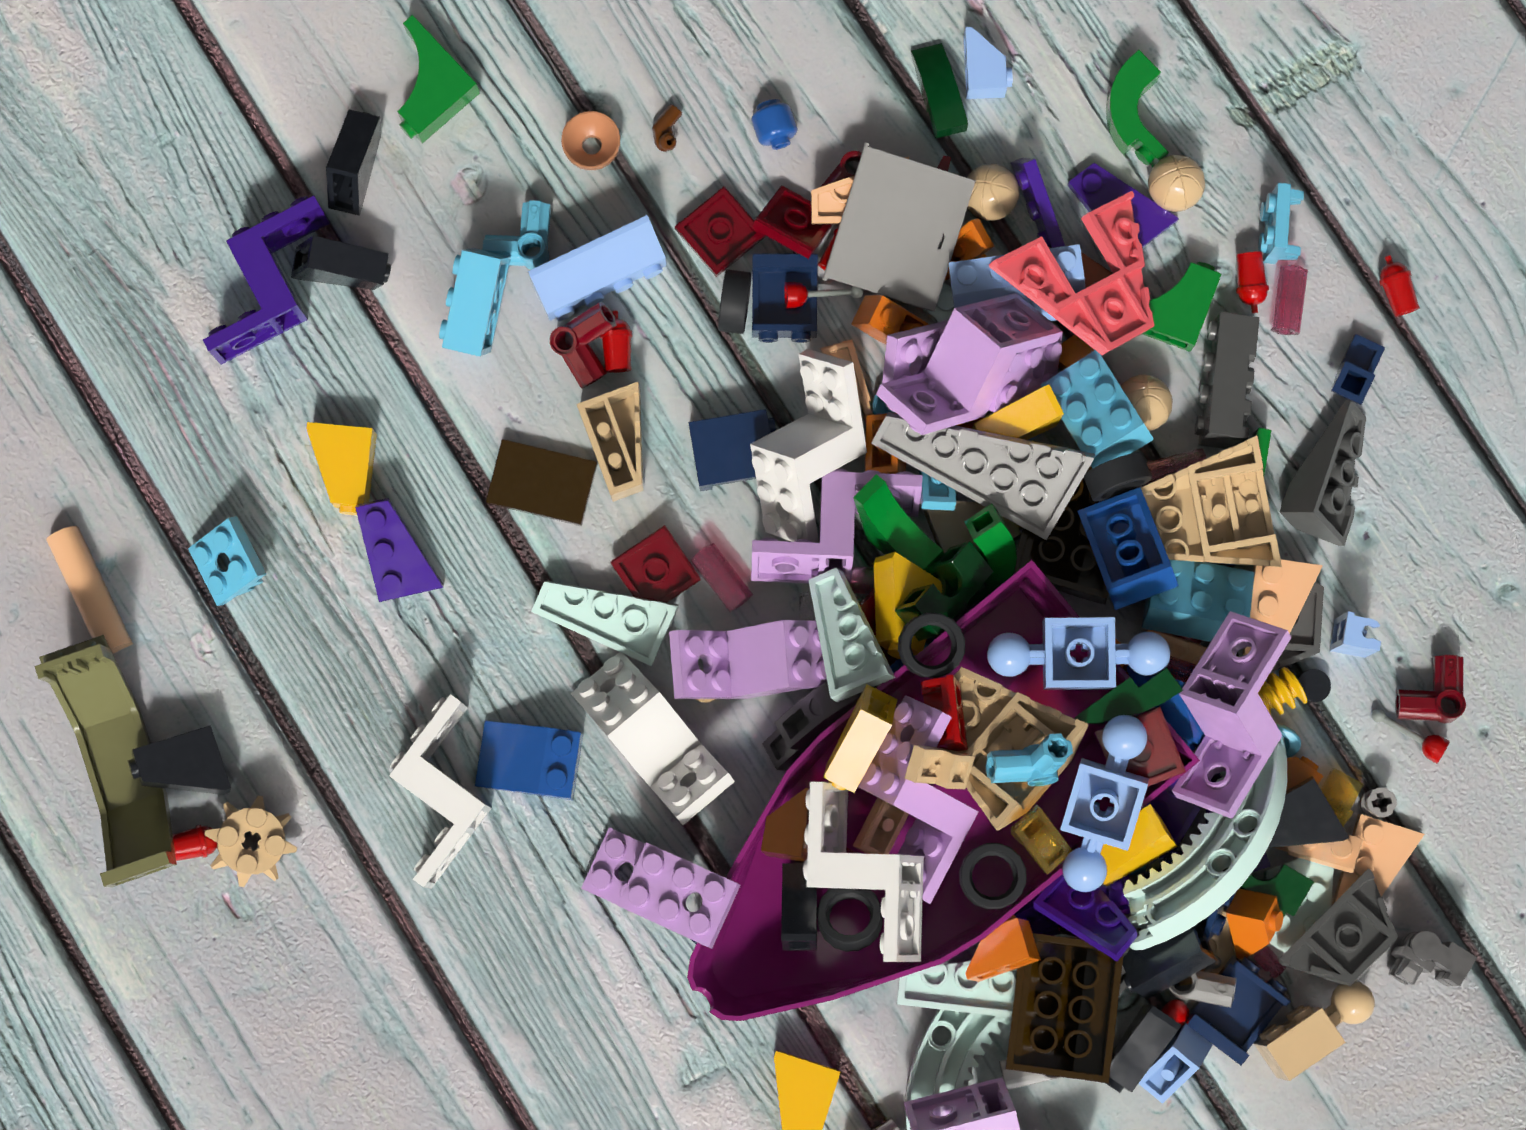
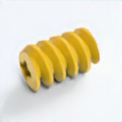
[1258,667,1307,717]

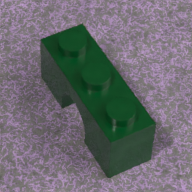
[895,541,994,641]
[1225,863,1314,918]

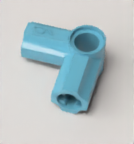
[482,200,551,270]
[986,733,1073,786]

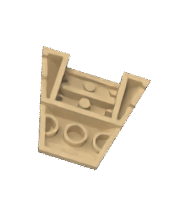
[1141,436,1282,567]
[954,667,1088,831]

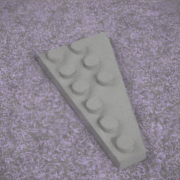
[871,412,1096,540]

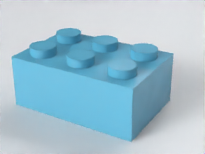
[439,248,511,357]
[1041,350,1154,468]
[1142,560,1254,642]

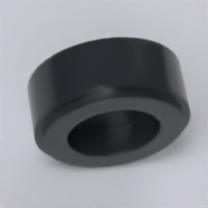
[1298,669,1331,703]

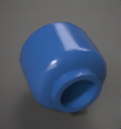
[751,99,798,150]

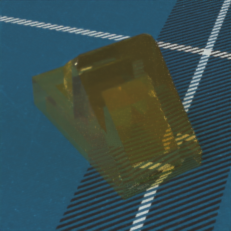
[1321,768,1364,827]
[1011,805,1073,875]

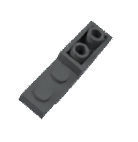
[762,682,877,771]

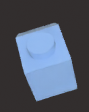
[963,27,1013,99]
[1139,1024,1213,1104]

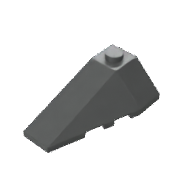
[1280,400,1366,546]

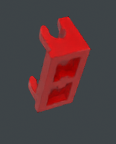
[921,674,968,751]

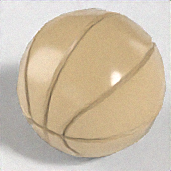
[1148,155,1205,212]
[967,164,1019,221]
[1121,374,1173,431]

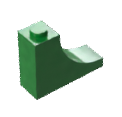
[397,15,480,144]
[1143,262,1222,352]
[853,474,944,579]

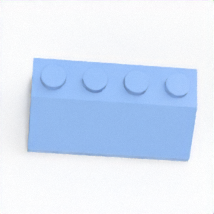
[528,215,666,321]
[949,244,1085,322]

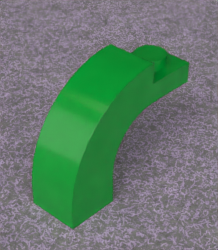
[1106,50,1169,167]
[964,503,1017,609]

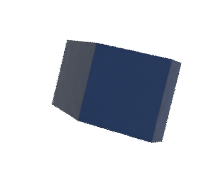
[1331,334,1385,405]

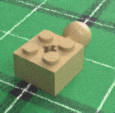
[1254,981,1375,1081]

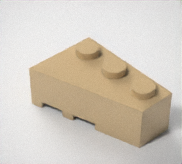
[577,382,643,502]

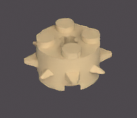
[205,795,297,887]

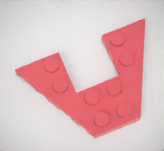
[989,191,1154,355]

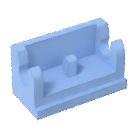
[1330,611,1381,658]

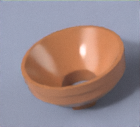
[561,111,620,170]

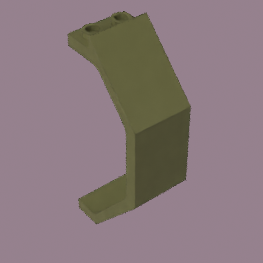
[34,635,177,888]

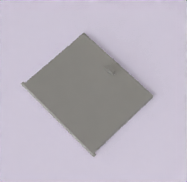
[822,142,976,312]

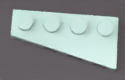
[808,567,895,702]
[531,581,679,666]
[896,961,1018,1018]

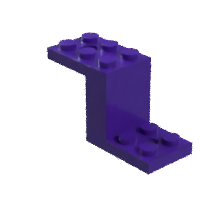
[203,196,330,365]

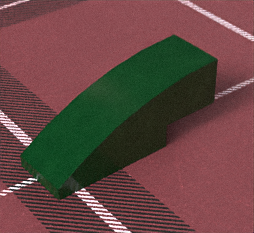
[911,43,968,139]
[1073,668,1183,724]

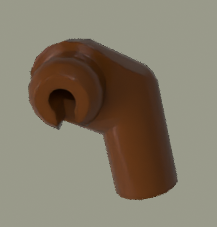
[652,104,682,152]

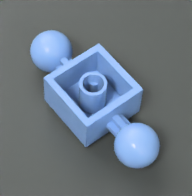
[987,617,1170,690]
[1060,715,1149,892]

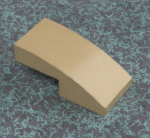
[904,745,975,789]

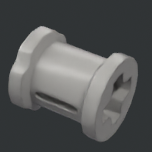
[1360,787,1397,819]

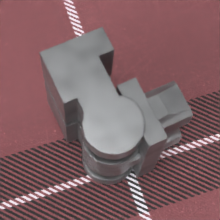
[1388,931,1477,986]

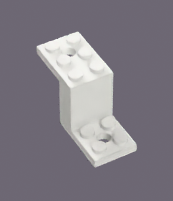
[750,349,867,543]
[571,652,735,825]
[389,694,491,889]
[803,782,924,962]

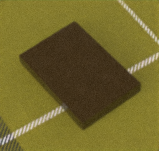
[486,439,598,526]

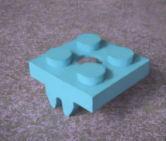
[1258,183,1304,264]
[188,516,266,606]

